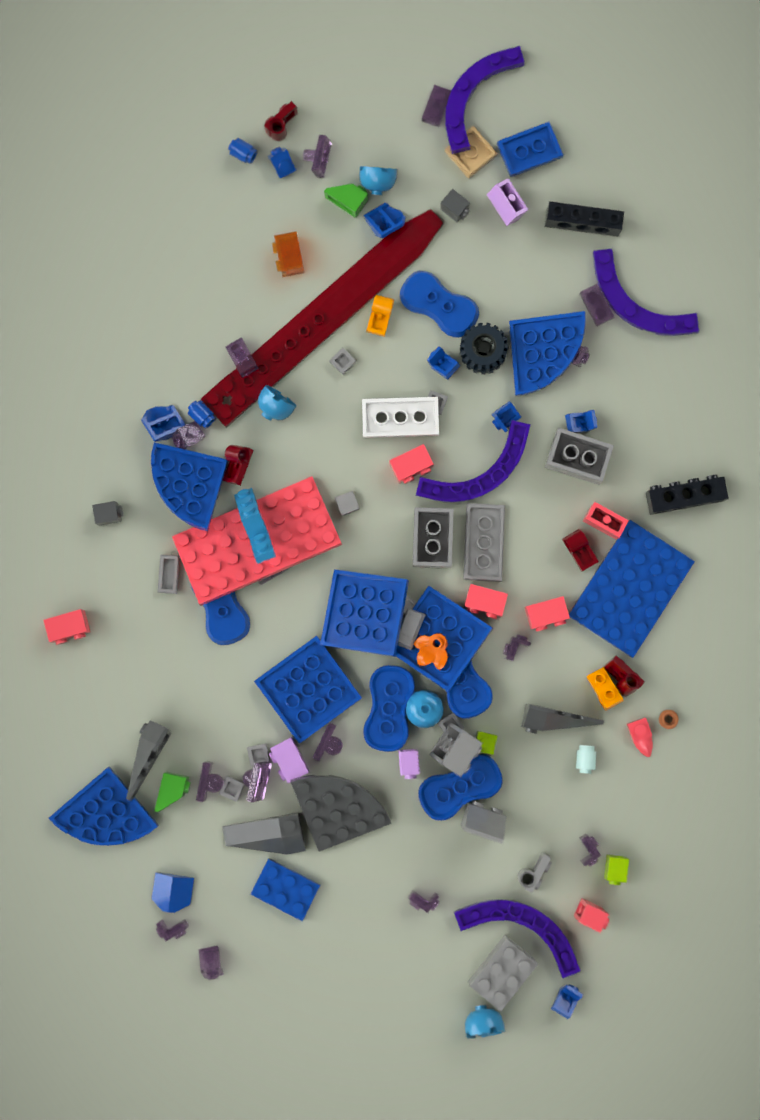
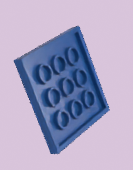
[320,569,409,657]
[396,586,493,692]
[254,636,362,744]

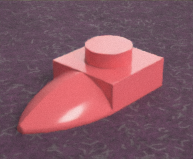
[627,717,653,758]

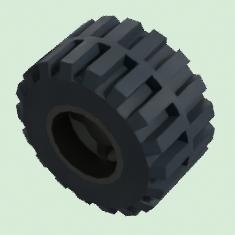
[460,323,508,374]

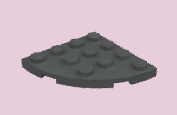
[291,775,391,852]

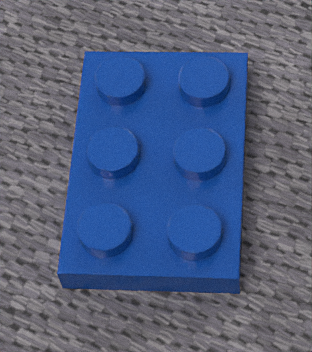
[497,122,563,178]
[250,858,320,921]

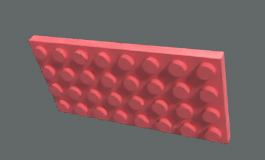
[172,476,342,606]

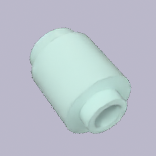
[576,745,596,774]

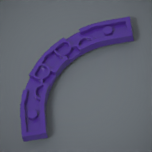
[445,46,524,154]
[593,249,699,336]
[415,420,531,502]
[453,899,581,978]

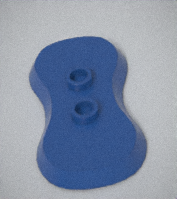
[400,271,479,338]
[191,585,250,645]
[446,660,493,719]
[363,665,415,752]
[418,753,503,821]

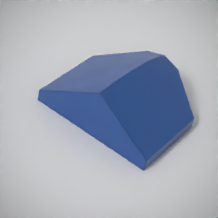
[364,203,406,238]
[141,405,187,442]
[152,872,194,913]

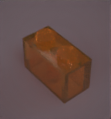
[272,231,305,277]

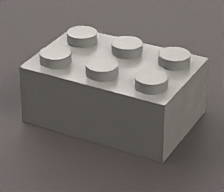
[545,428,614,485]
[413,508,453,568]
[429,722,482,777]
[468,935,538,1012]

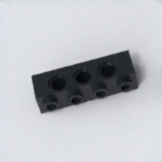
[544,201,624,237]
[645,474,729,515]

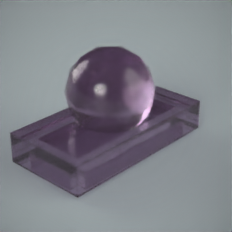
[313,723,343,761]
[196,761,223,802]
[242,761,272,803]

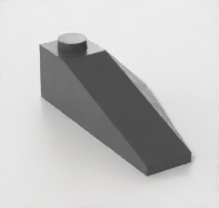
[521,704,604,734]
[126,720,172,802]
[222,812,306,855]

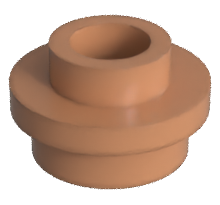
[659,710,679,729]

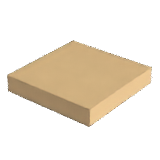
[445,126,497,179]

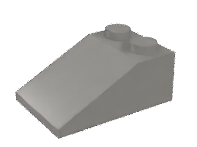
[461,801,506,843]

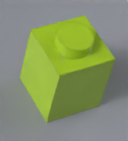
[475,731,498,755]
[604,854,629,885]

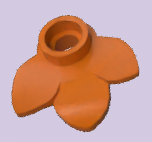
[414,633,448,670]

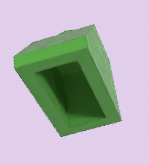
[324,183,368,218]
[154,772,191,812]

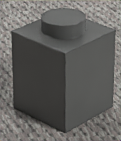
[440,188,470,222]
[92,501,123,526]

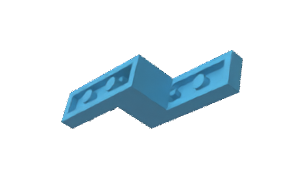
[234,488,276,564]

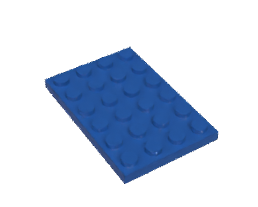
[569,520,695,658]

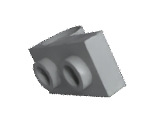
[518,852,552,893]

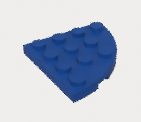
[509,311,586,397]
[151,442,228,532]
[49,766,159,846]

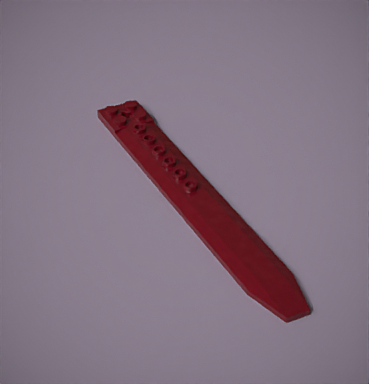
[201,209,443,428]

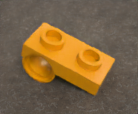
[366,295,394,337]
[587,667,623,711]

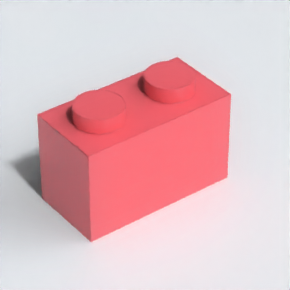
[389,444,434,484]
[583,502,629,540]
[464,584,508,619]
[524,596,570,632]
[43,609,91,645]
[574,898,610,933]

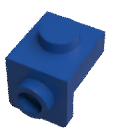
[268,147,296,179]
[427,346,460,380]
[491,401,521,433]
[565,410,597,433]
[551,984,583,1019]

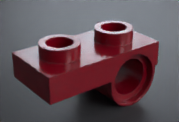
[264,101,298,141]
[223,445,254,486]
[562,529,599,572]
[604,655,645,697]

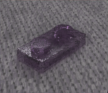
[422,85,451,127]
[579,284,614,327]

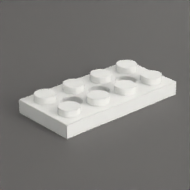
[362,397,439,438]

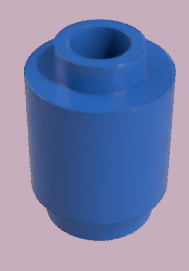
[228,138,258,164]
[188,401,216,429]

